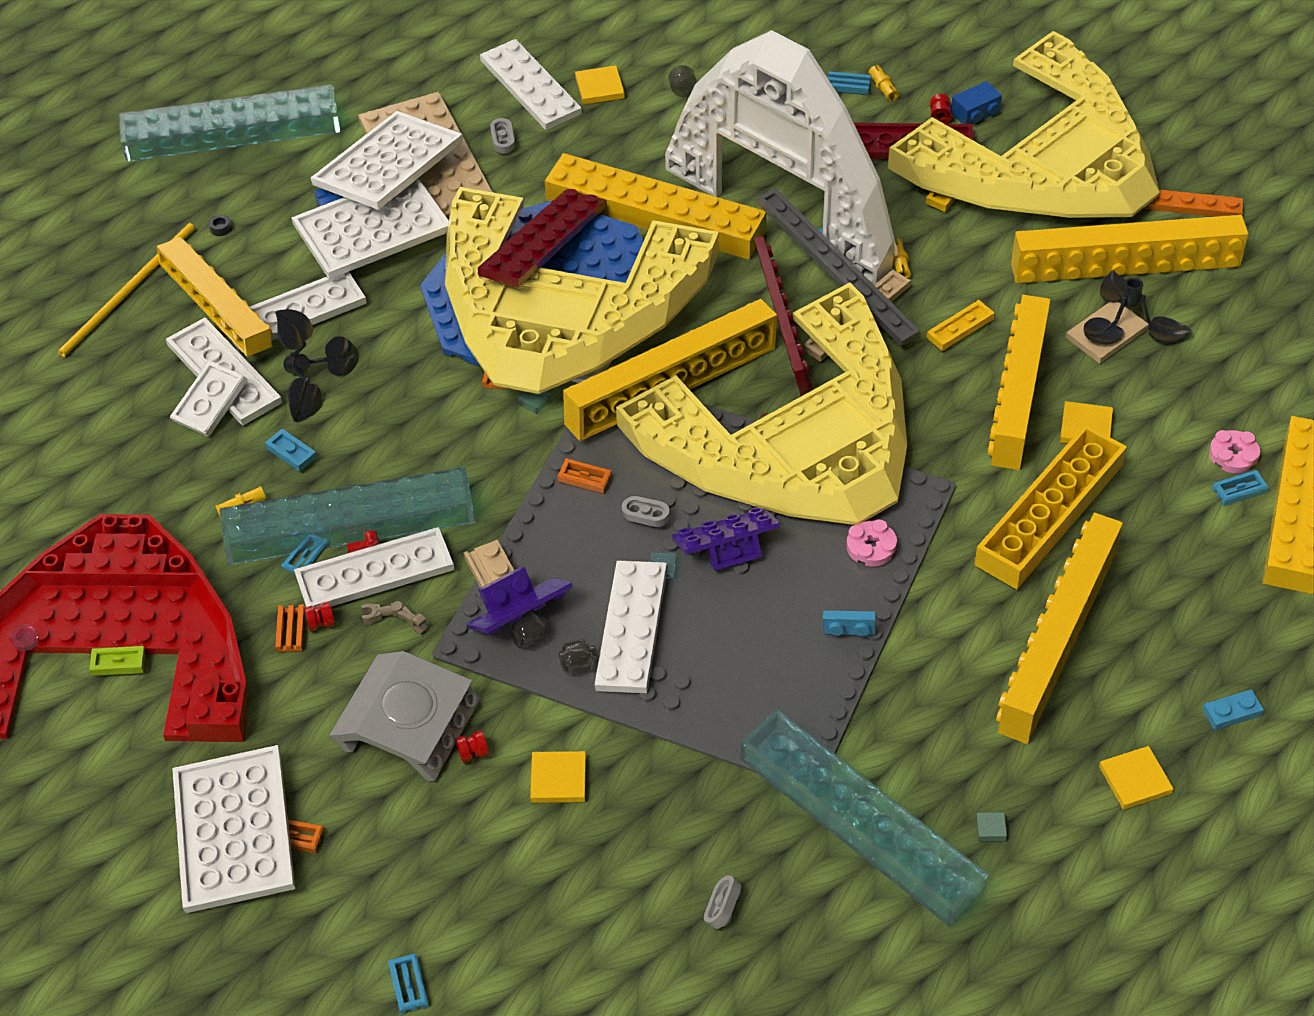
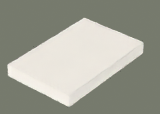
[170,360,248,437]

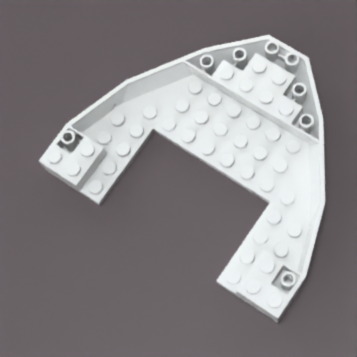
[665,30,895,285]

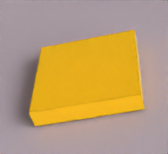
[575,66,624,105]
[1060,401,1113,443]
[1099,746,1173,810]
[530,751,586,803]

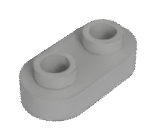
[490,118,515,154]
[622,496,670,527]
[704,875,741,929]

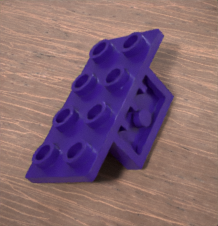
[672,507,780,571]
[467,567,573,634]

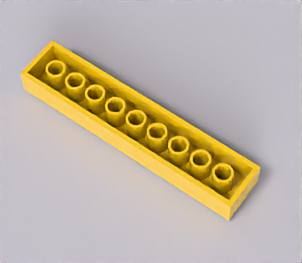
[545,153,767,260]
[1011,215,1248,283]
[563,299,777,441]
[996,512,1123,744]

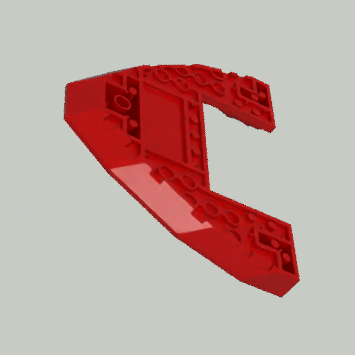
[0,514,247,742]

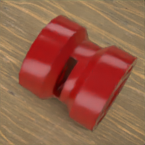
[929,94,952,124]
[304,601,335,632]
[456,730,489,764]

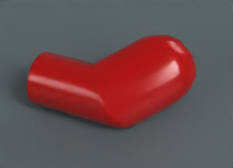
[346,530,380,553]

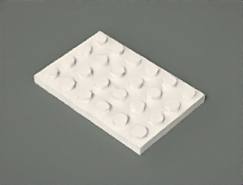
[311,111,463,210]
[292,178,449,279]
[173,745,295,913]

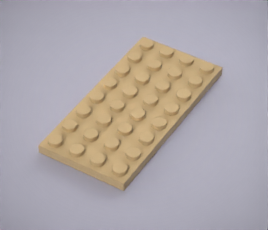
[358,92,492,221]

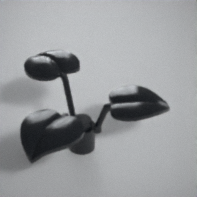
[1083,270,1192,344]
[275,309,359,422]

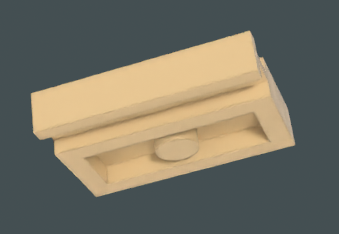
[464,540,514,588]

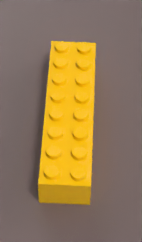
[988,294,1050,470]
[1262,416,1314,594]
[974,424,1127,589]

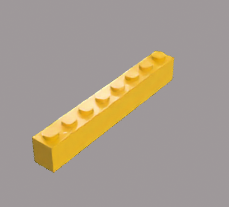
[157,237,273,357]

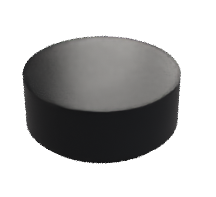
[208,215,232,236]

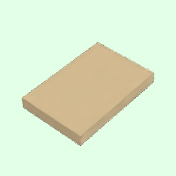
[1065,302,1149,364]

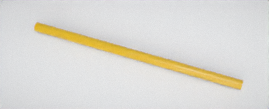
[58,223,195,357]

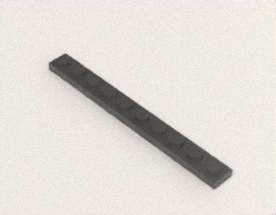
[757,188,920,347]

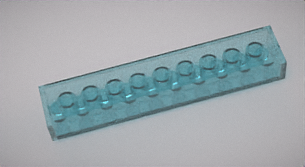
[119,84,340,162]
[220,467,475,565]
[740,709,989,927]

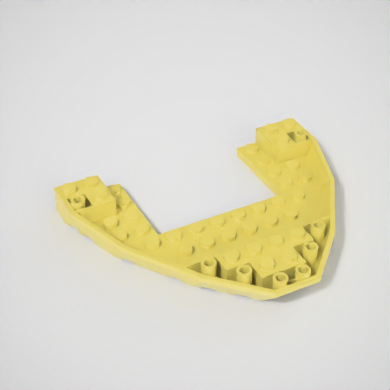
[888,31,1160,218]
[445,187,719,394]
[616,283,907,525]

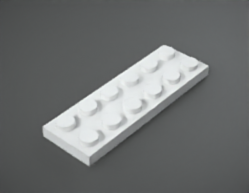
[480,39,582,130]
[233,272,366,353]
[166,318,282,426]
[294,527,454,607]
[595,561,668,693]

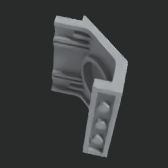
[329,651,481,782]

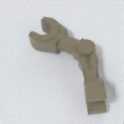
[361,601,429,635]

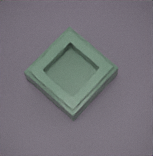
[976,812,1007,841]

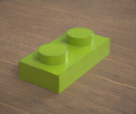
[89,646,146,676]

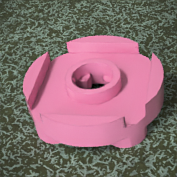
[1209,430,1260,474]
[846,519,897,567]

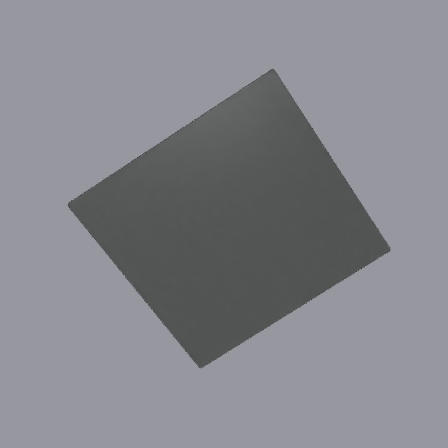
[432,404,956,793]

